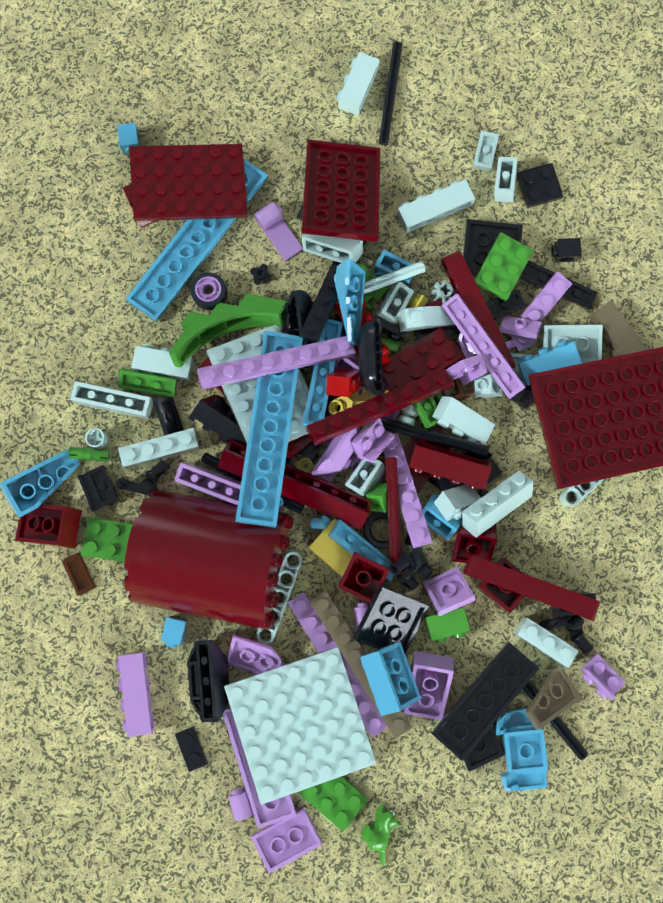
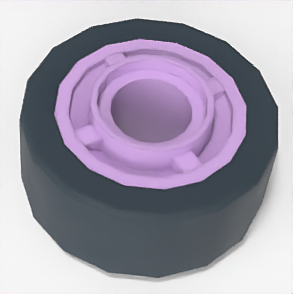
[190,272,228,311]

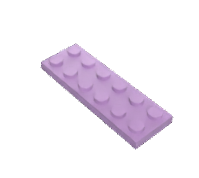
[223,707,297,829]

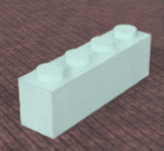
[397,179,475,234]
[70,381,153,420]
[118,428,201,469]
[462,471,533,538]

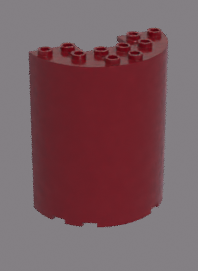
[124,489,294,630]

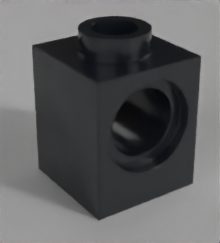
[551,238,582,263]

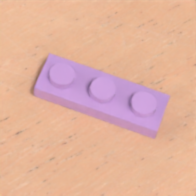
[520,272,572,322]

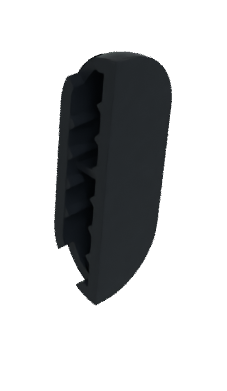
[285,290,315,368]
[358,319,384,396]

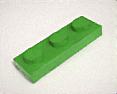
[118,368,178,398]

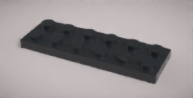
[431,641,539,761]

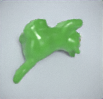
[361,804,402,866]

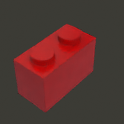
[326,368,362,397]

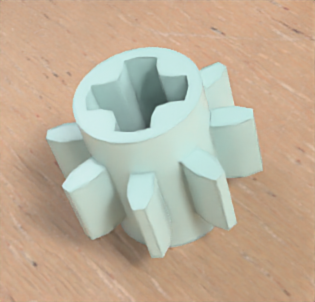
[431,280,455,305]

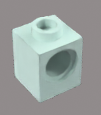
[474,374,504,398]

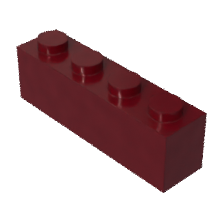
[409,441,492,490]

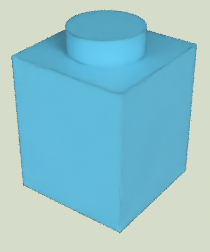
[117,123,141,155]
[161,617,188,648]

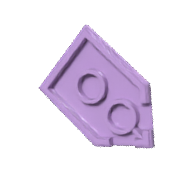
[227,634,285,674]

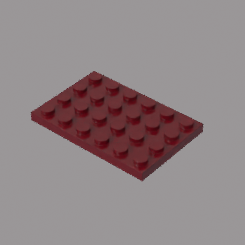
[301,139,380,242]
[129,144,248,221]

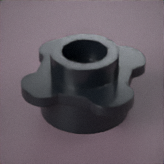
[250,264,271,285]

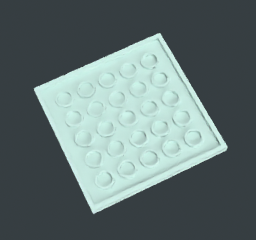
[224,647,376,805]

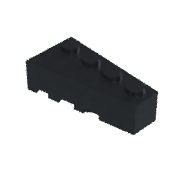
[188,394,247,446]

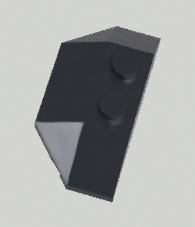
[187,640,229,722]

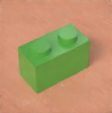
[424,607,470,643]

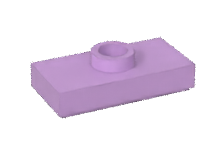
[499,315,542,339]

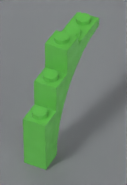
[169,293,287,368]

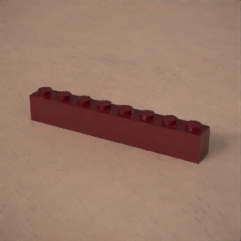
[218,439,373,529]

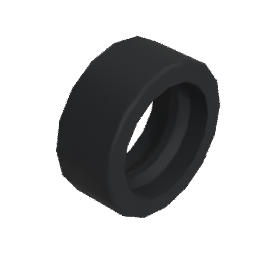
[364,512,401,549]

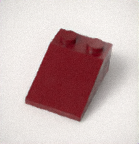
[15,504,82,549]

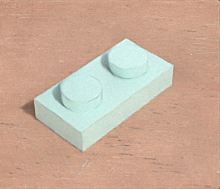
[472,130,499,172]

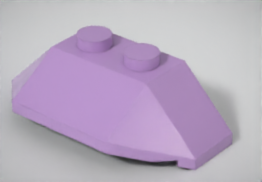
[310,427,360,477]

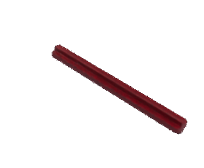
[385,457,403,573]

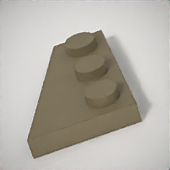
[525,664,581,730]

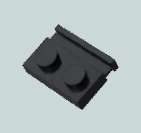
[78,465,119,512]

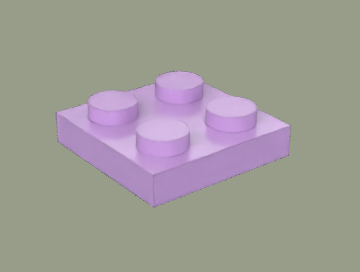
[423,567,475,616]

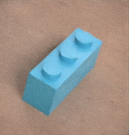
[516,339,582,385]

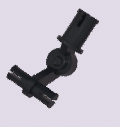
[116,459,170,497]
[389,533,427,575]
[540,615,594,654]

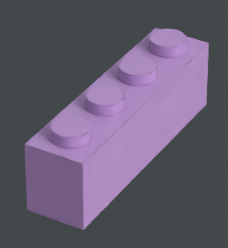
[174,462,241,505]
[116,651,155,737]

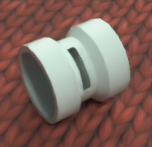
[397,405,419,426]
[85,428,108,449]

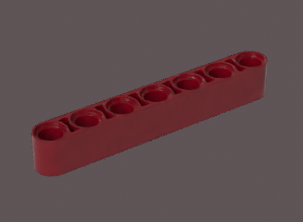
[441,250,515,369]
[463,554,600,621]

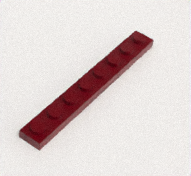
[306,369,454,445]

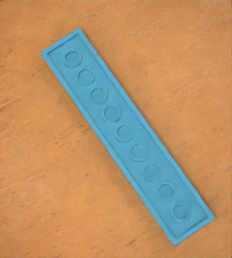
[126,158,268,323]
[235,331,303,528]

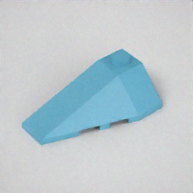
[334,259,366,346]
[0,449,80,518]

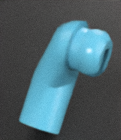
[310,515,331,531]

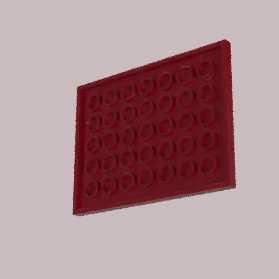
[528,347,663,490]

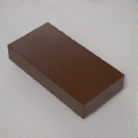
[62,552,96,596]

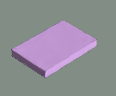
[251,806,323,874]

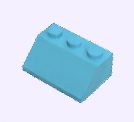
[360,641,421,716]

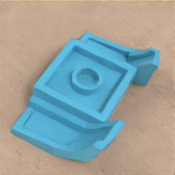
[495,708,548,792]

